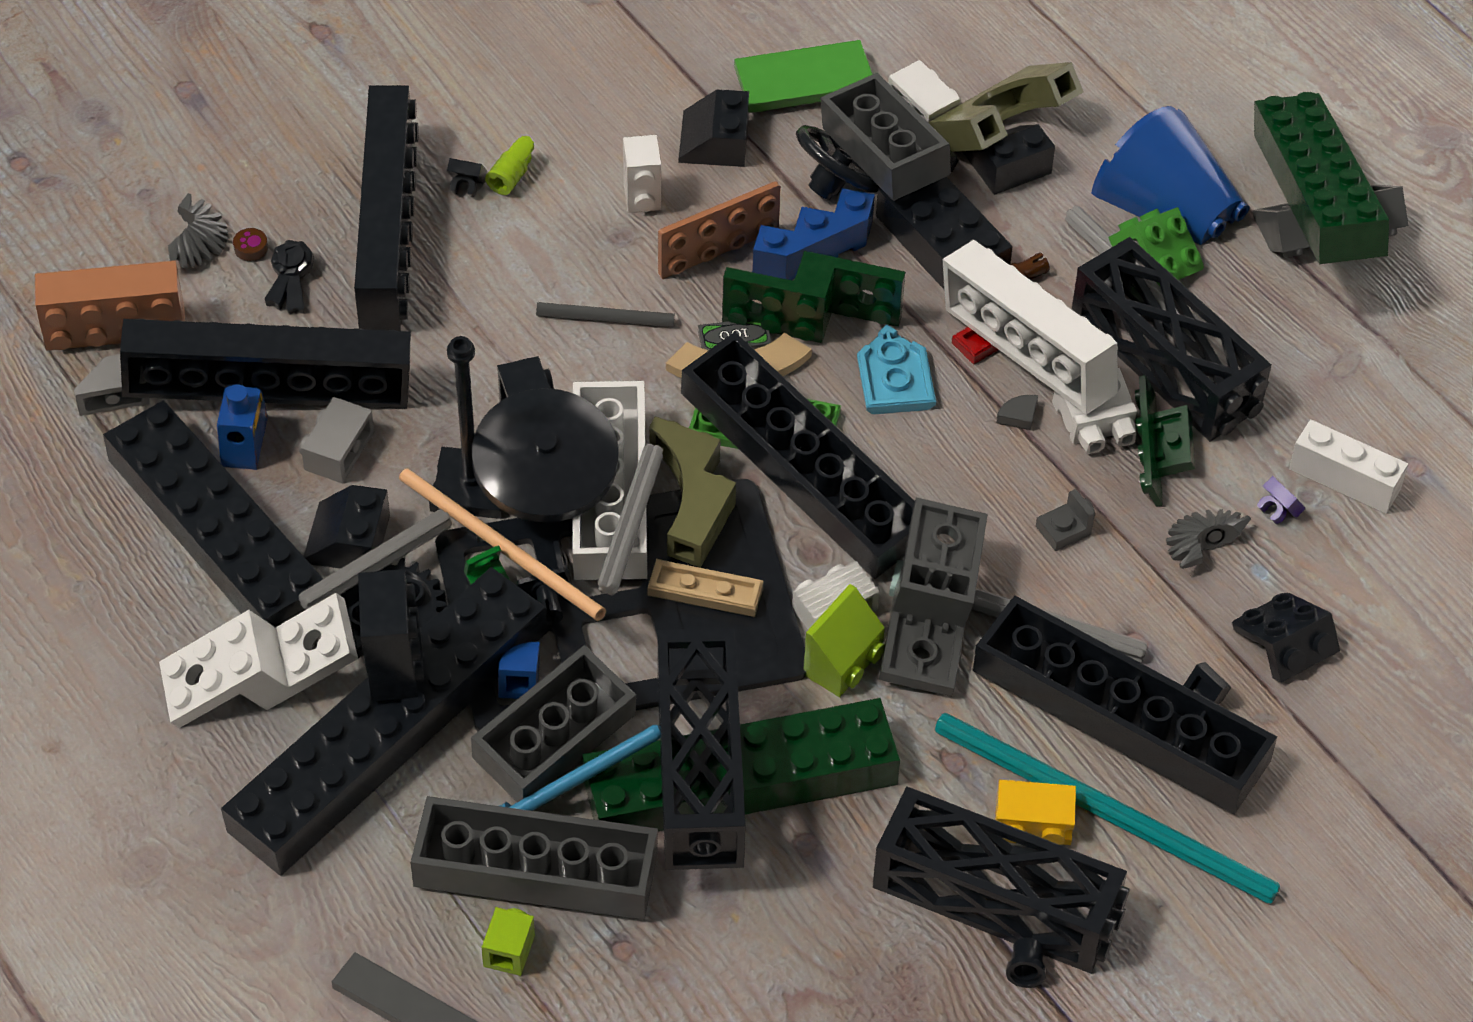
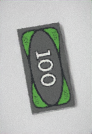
[698,321,772,350]

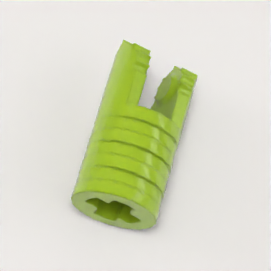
[485,136,534,195]

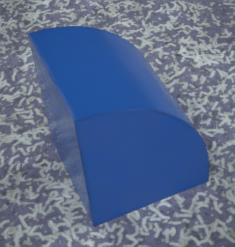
[498,642,540,699]

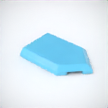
[857,324,936,414]

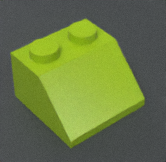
[804,584,885,698]

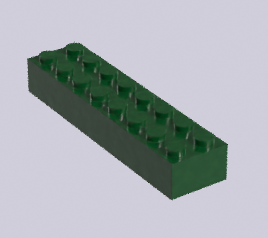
[1254,92,1389,265]
[583,698,900,832]

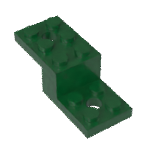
[722,251,906,343]

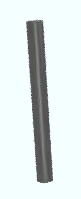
[536,302,675,327]

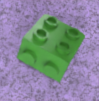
[1108,207,1204,286]

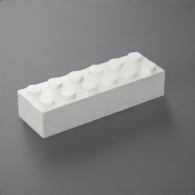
[943,240,1118,415]
[573,381,647,580]

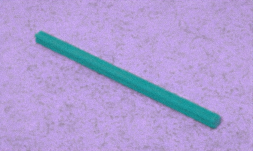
[935,713,1280,903]

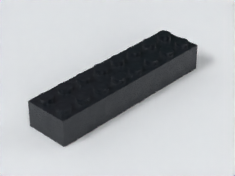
[354,85,419,331]
[120,319,411,409]
[681,332,915,579]
[103,400,323,627]
[973,595,1278,815]

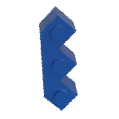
[752,188,875,280]

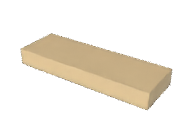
[648,559,763,617]

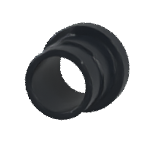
[1006,938,1046,988]

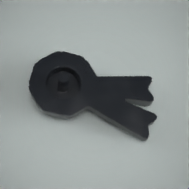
[265,240,314,315]

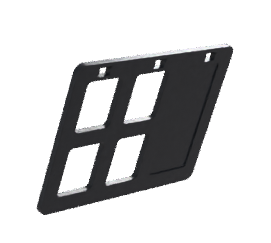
[435,479,806,732]

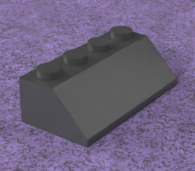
[1252,184,1409,257]

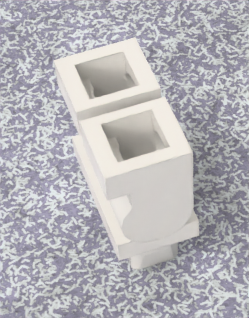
[1052,368,1137,454]

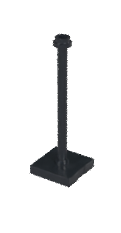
[429,336,503,519]

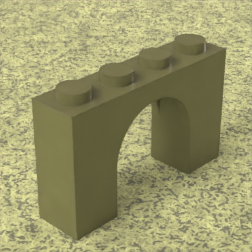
[928,62,1084,152]

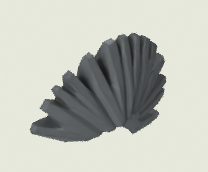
[168,193,228,268]
[1166,509,1251,569]

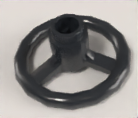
[796,125,880,200]

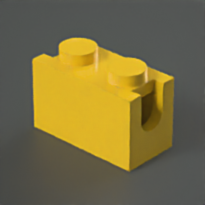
[995,779,1076,845]

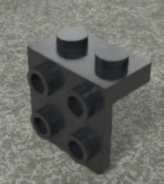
[1232,593,1340,683]

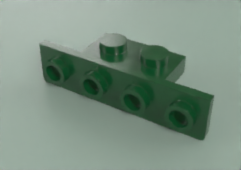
[1135,374,1195,507]

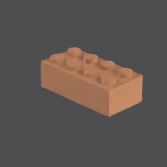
[35,260,185,351]

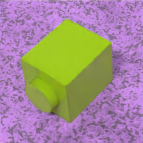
[481,907,535,976]

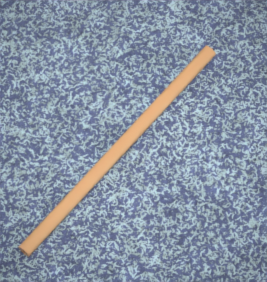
[399,469,606,621]

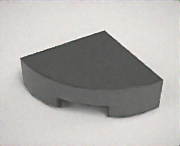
[996,395,1038,430]

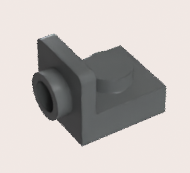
[1035,489,1095,551]

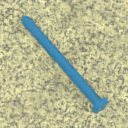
[500,725,661,811]

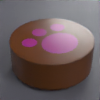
[233,228,268,261]

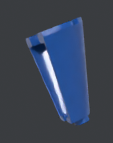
[1091,106,1250,245]

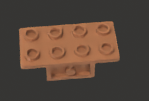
[658,181,781,279]

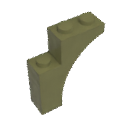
[649,416,736,568]

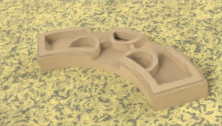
[666,333,812,378]

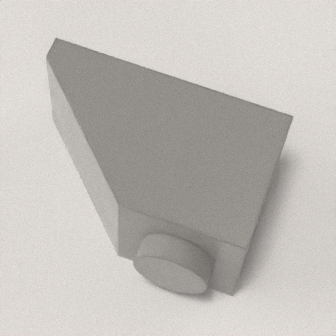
[74,354,150,416]

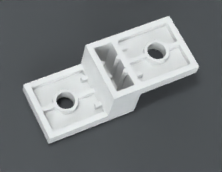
[159,593,358,728]

